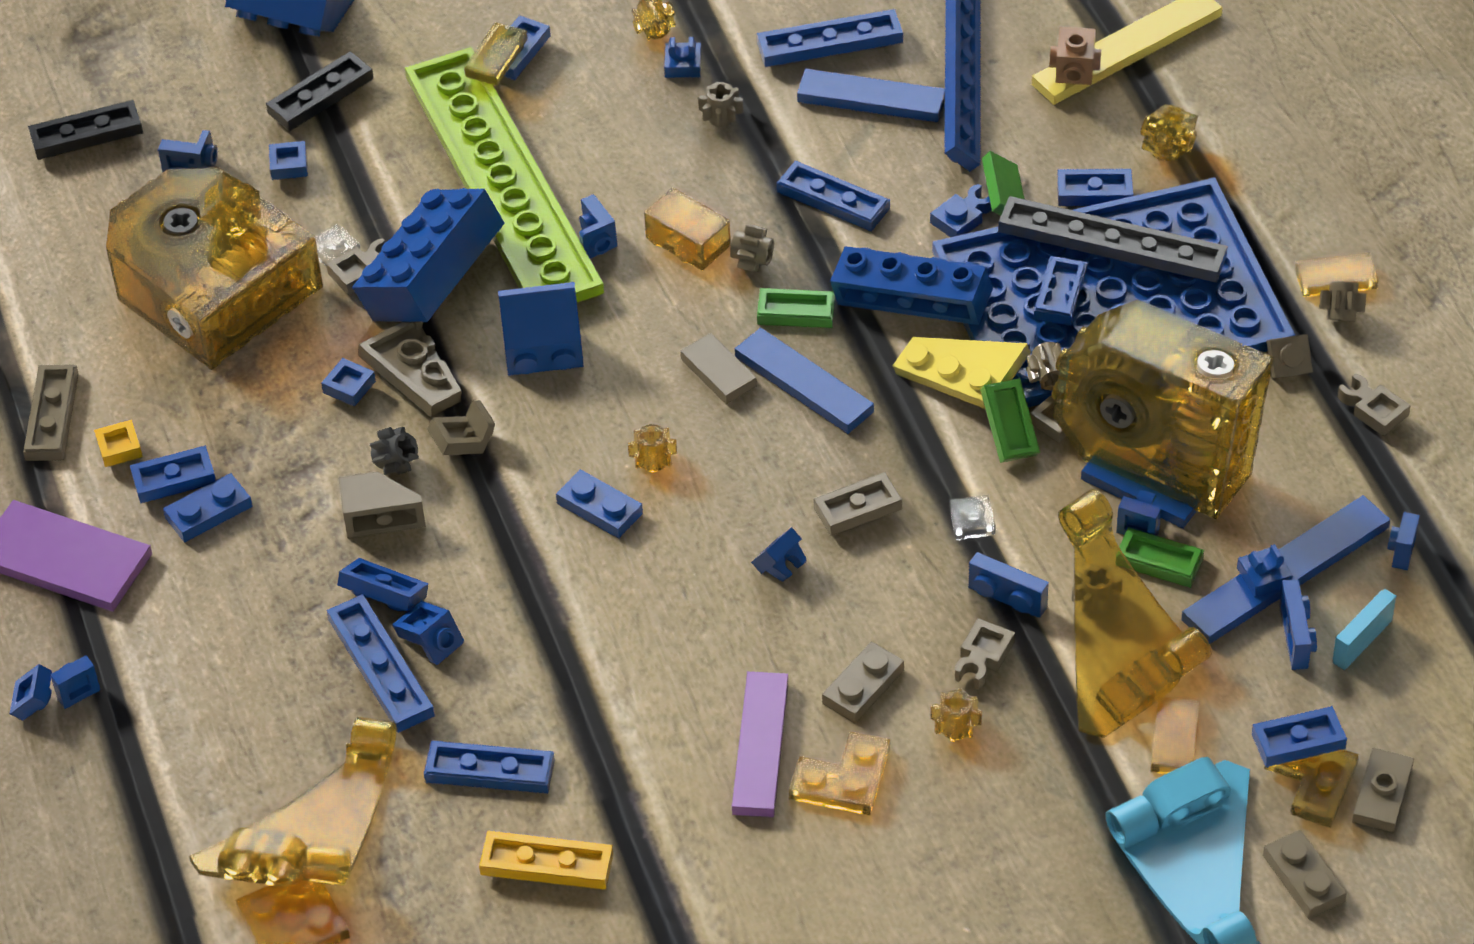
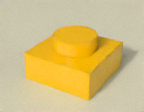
[94,419,143,467]

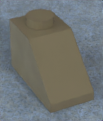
[339,472,426,538]

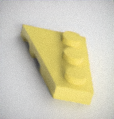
[893,337,1031,409]

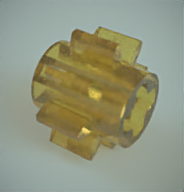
[631,0,676,40]
[628,424,677,473]
[930,689,982,742]

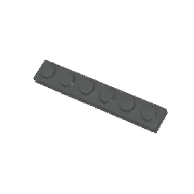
[998,196,1228,283]

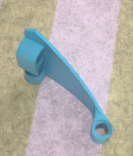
[1106,757,1260,944]

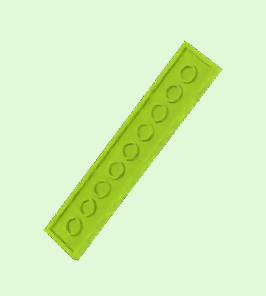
[405,47,604,303]

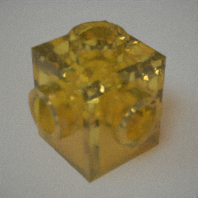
[1141,105,1198,161]
[200,171,261,239]

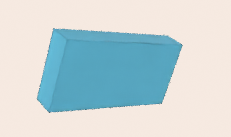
[1333,589,1396,670]

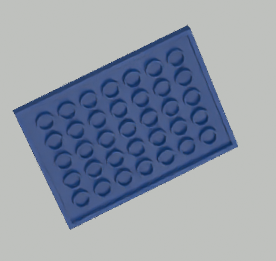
[932,178,1295,407]

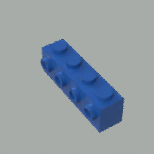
[830,246,993,325]

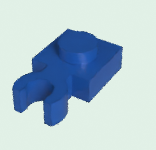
[930,184,992,237]

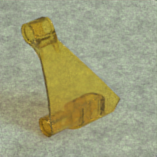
[1058,489,1212,738]
[190,716,397,886]

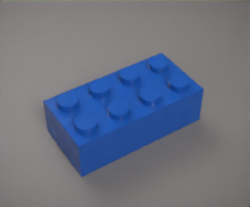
[352,188,505,322]

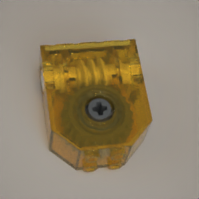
[106,167,323,370]
[1051,299,1274,519]

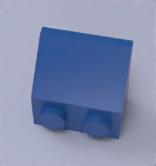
[498,282,584,376]

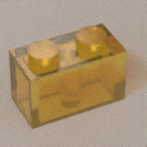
[644,187,731,271]

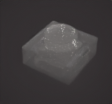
[308,224,361,267]
[949,495,996,540]

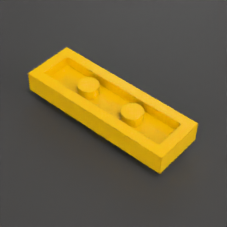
[479,831,614,890]

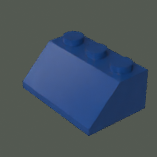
[225,0,354,37]

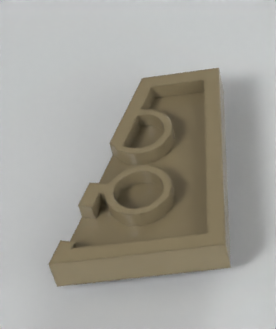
[358,322,461,417]

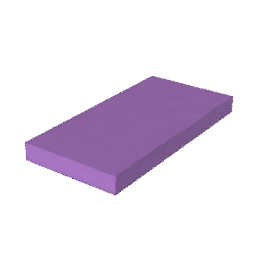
[0,500,152,612]

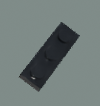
[266,51,374,132]
[28,100,143,160]

